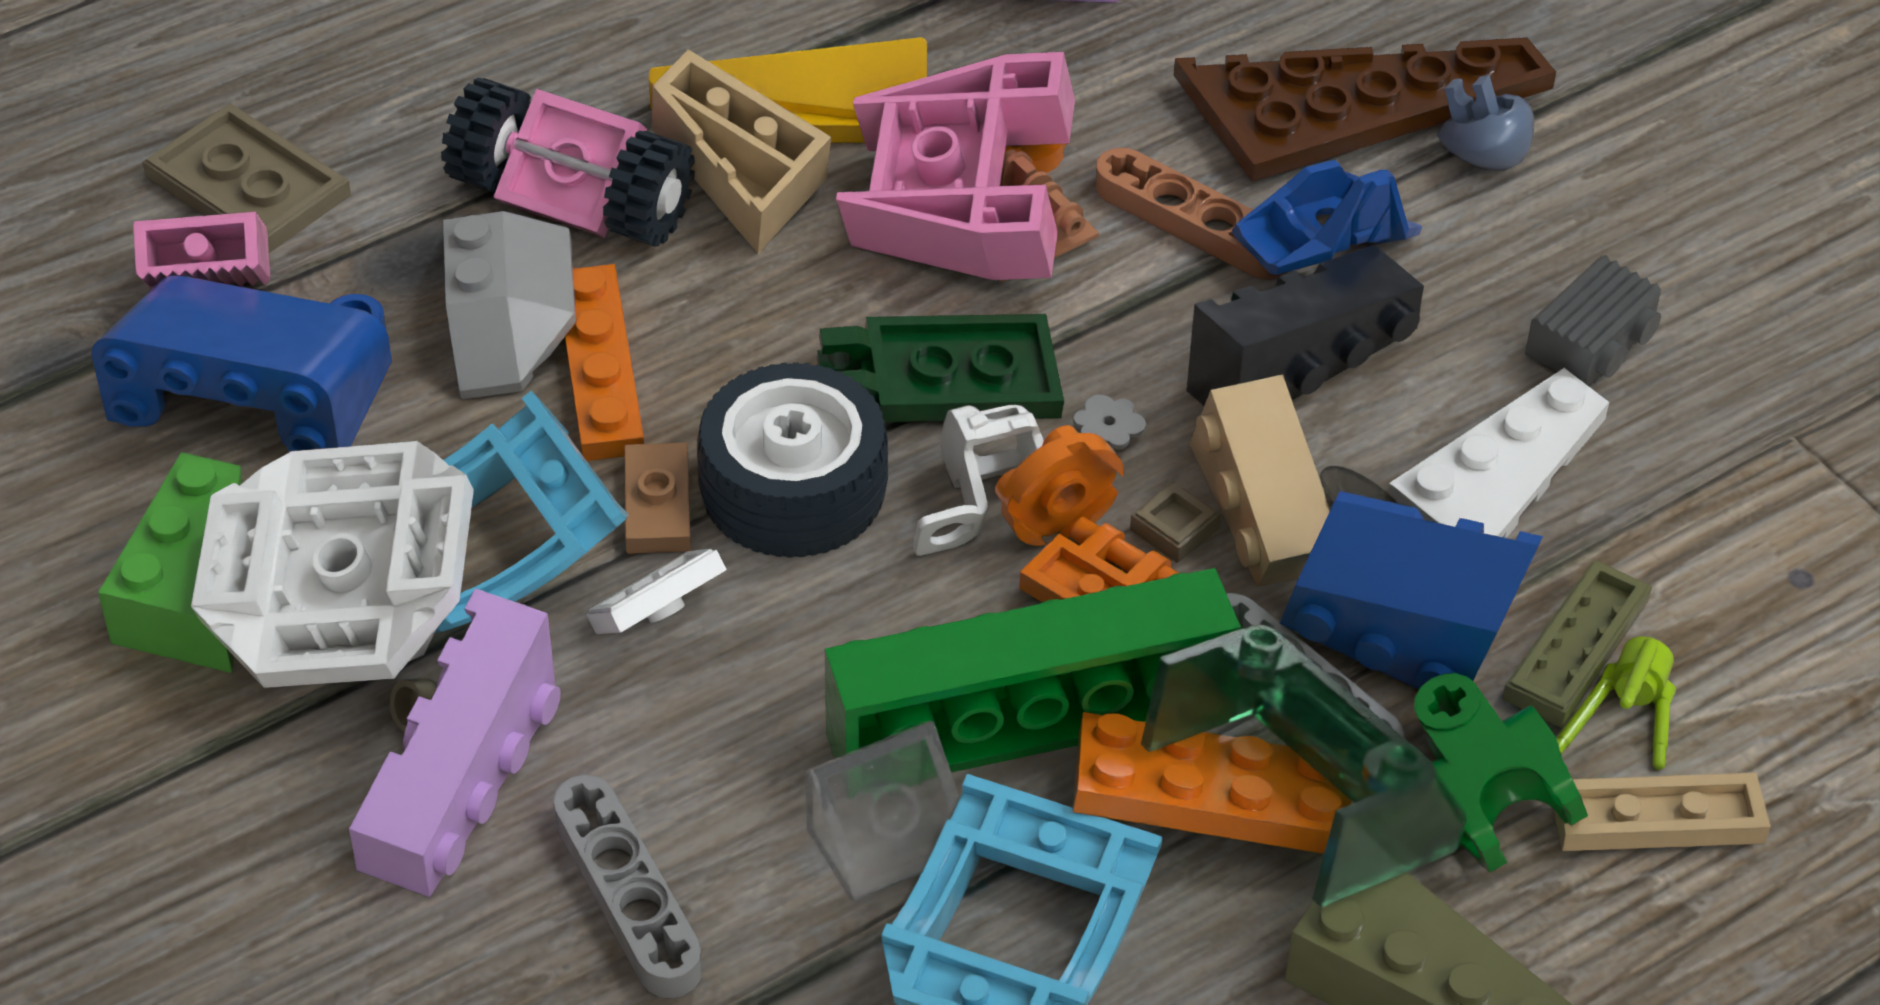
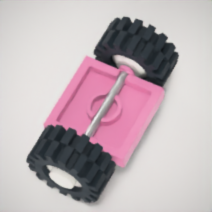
[441,78,695,247]

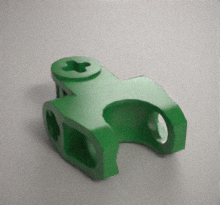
[1412,673,1588,872]

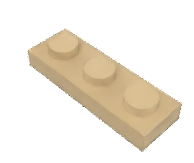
[1553,773,1771,851]

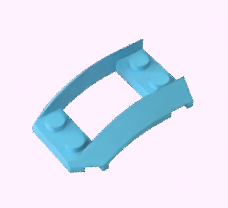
[434,391,629,634]
[881,774,1162,1005]

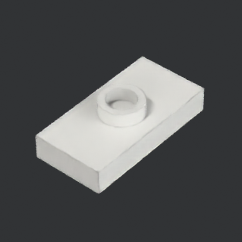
[586,549,727,634]

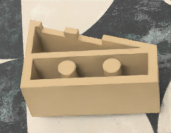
[651,49,831,254]
[1189,375,1330,587]

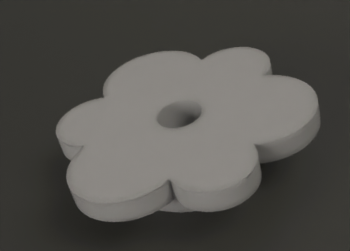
[1073,395,1146,449]

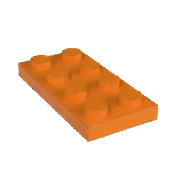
[1073,712,1353,857]

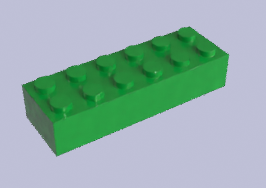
[824,568,1241,795]

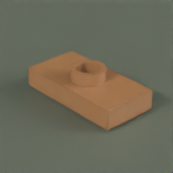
[625,442,691,554]

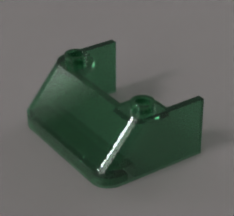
[1141,625,1467,908]

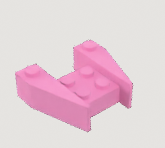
[836,52,1075,280]

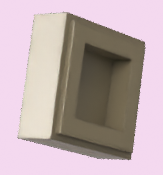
[1130,481,1221,563]

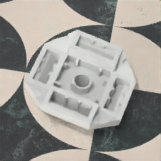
[191,441,474,688]

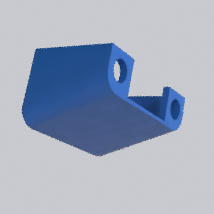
[91,275,392,452]

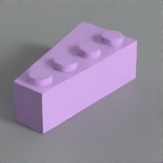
[349,588,561,897]

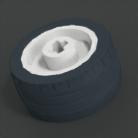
[697,362,888,558]

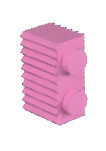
[133,212,270,289]

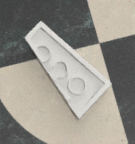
[1387,368,1609,538]

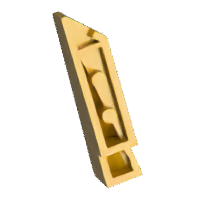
[648,37,927,143]

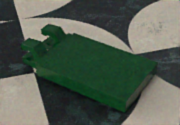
[817,314,1064,422]

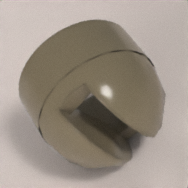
[390,678,437,732]

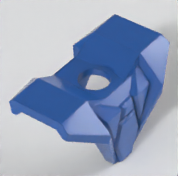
[1232,159,1422,275]

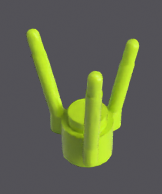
[1557,636,1676,770]

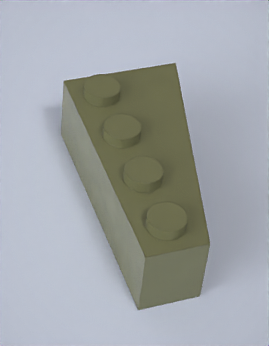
[1285,835,1572,1005]

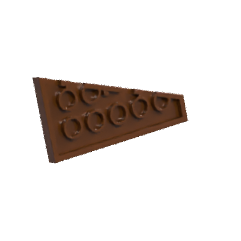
[1173,37,1556,182]

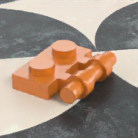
[1019,517,1179,602]

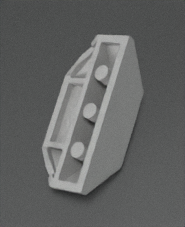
[443,211,576,400]

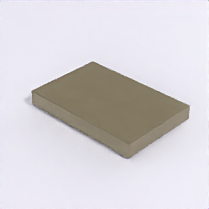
[142,103,351,253]

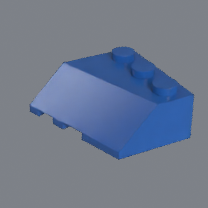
[1279,491,1543,689]

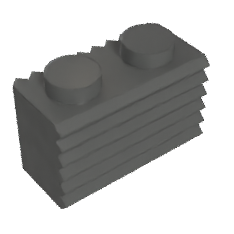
[1525,255,1661,387]

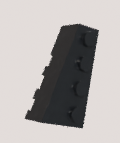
[1186,245,1424,406]

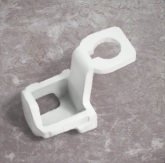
[912,405,1044,556]

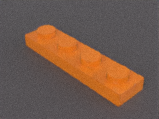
[564,264,644,461]

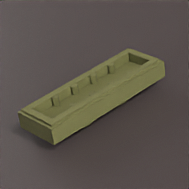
[1502,559,1652,728]

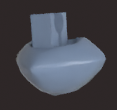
[1437,75,1534,171]

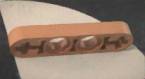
[1095,148,1288,279]

